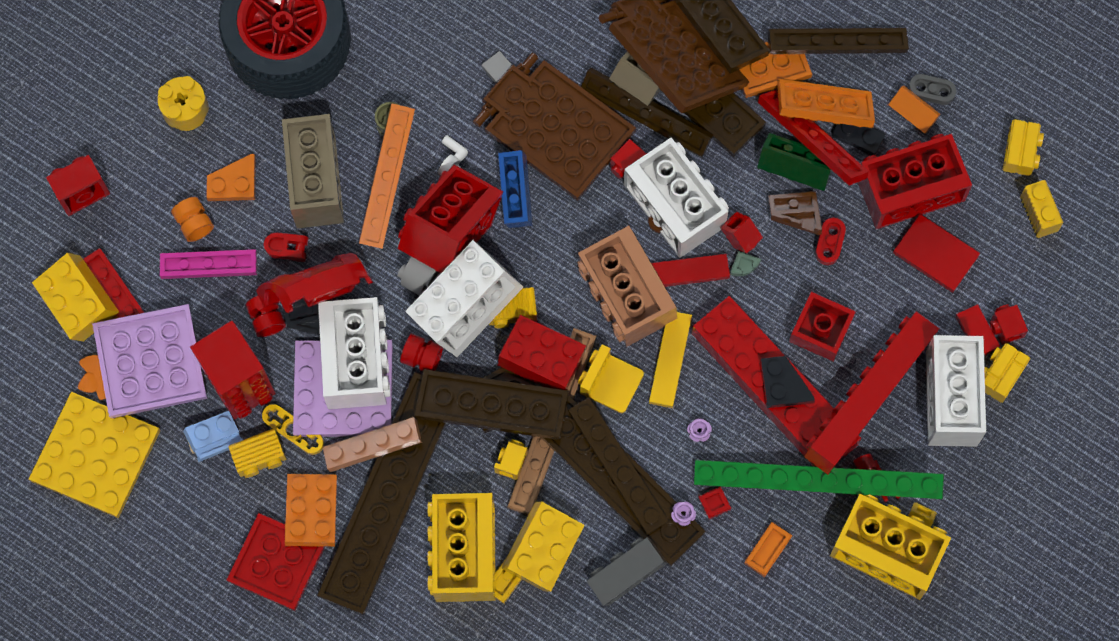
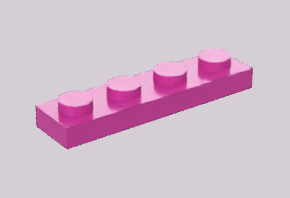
[160,249,257,279]

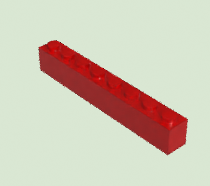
[804,311,940,475]

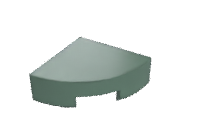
[730,251,761,276]

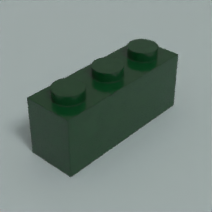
[757,133,832,191]

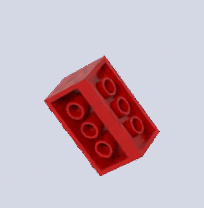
[858,134,972,229]
[398,164,503,273]
[190,320,276,420]

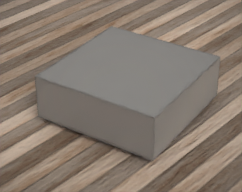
[481,51,512,83]

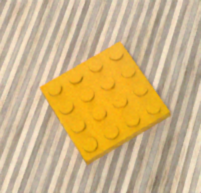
[29,392,161,518]

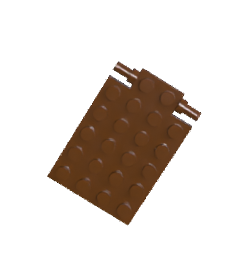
[599,0,749,114]
[473,53,636,201]

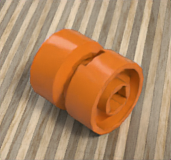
[171,197,214,242]

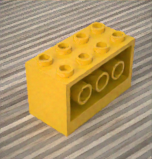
[428,493,496,602]
[830,494,951,600]

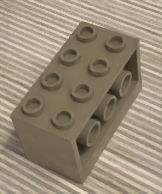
[282,114,344,229]

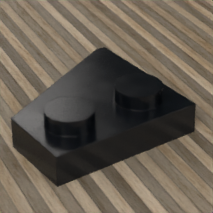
[282,299,331,336]
[760,356,815,408]

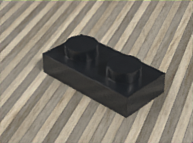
[832,124,886,156]

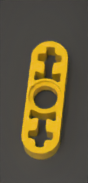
[262,404,324,455]

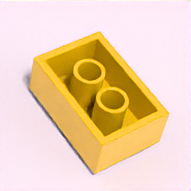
[32,253,119,342]
[502,501,585,592]

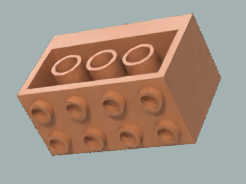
[577,226,677,347]

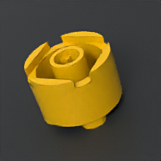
[158,76,209,131]

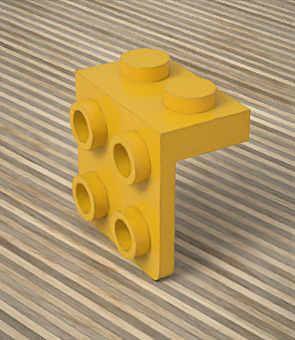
[578,344,644,413]

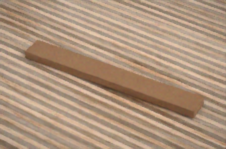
[508,328,596,515]

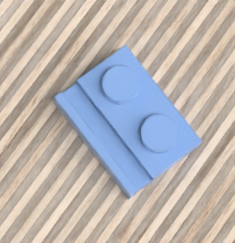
[183,411,243,462]

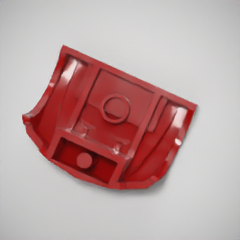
[256,253,373,313]

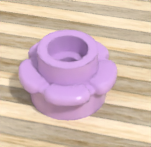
[687,418,712,442]
[671,502,696,526]

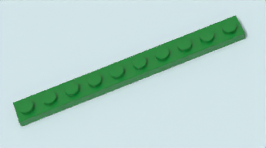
[694,460,944,499]

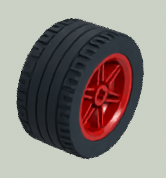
[218,0,351,100]

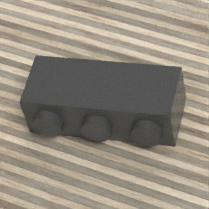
[587,537,668,607]

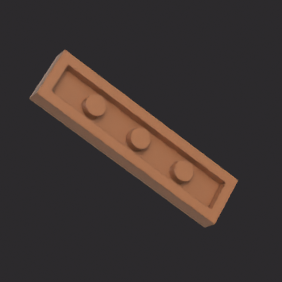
[323,417,422,472]

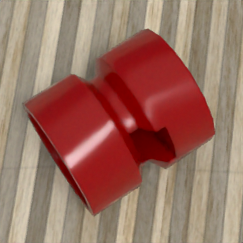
[245,296,286,337]
[400,333,443,371]

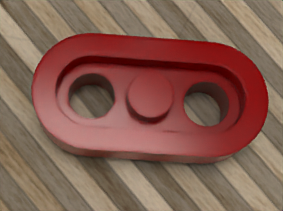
[816,218,846,265]

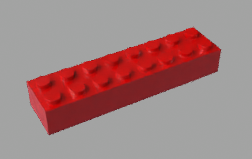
[692,296,861,467]

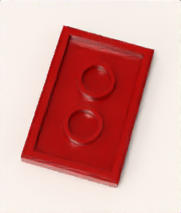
[893,214,980,293]

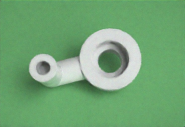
[438,135,468,175]

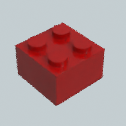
[46,155,110,216]
[789,292,856,362]

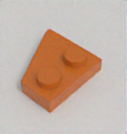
[207,154,256,201]

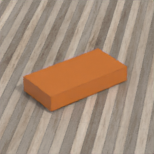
[888,86,941,133]
[744,522,792,577]

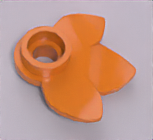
[78,355,106,400]

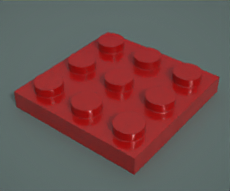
[227,513,325,611]

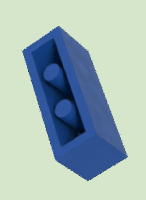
[498,150,533,228]

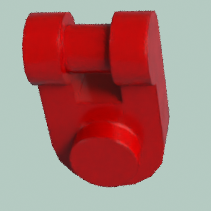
[264,233,309,262]

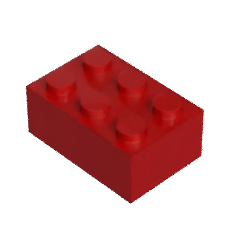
[498,315,586,390]

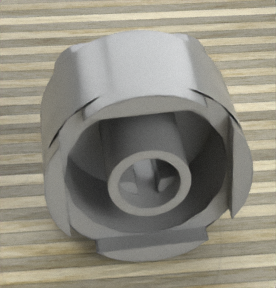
[397,257,441,296]

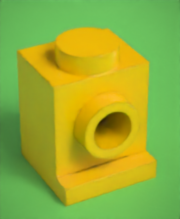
[494,439,528,480]

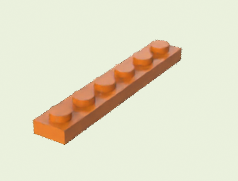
[359,103,415,249]

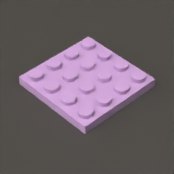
[92,304,207,418]
[293,340,393,437]

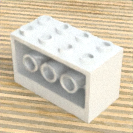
[624,138,729,258]
[406,240,523,357]
[318,297,391,409]
[926,335,986,447]

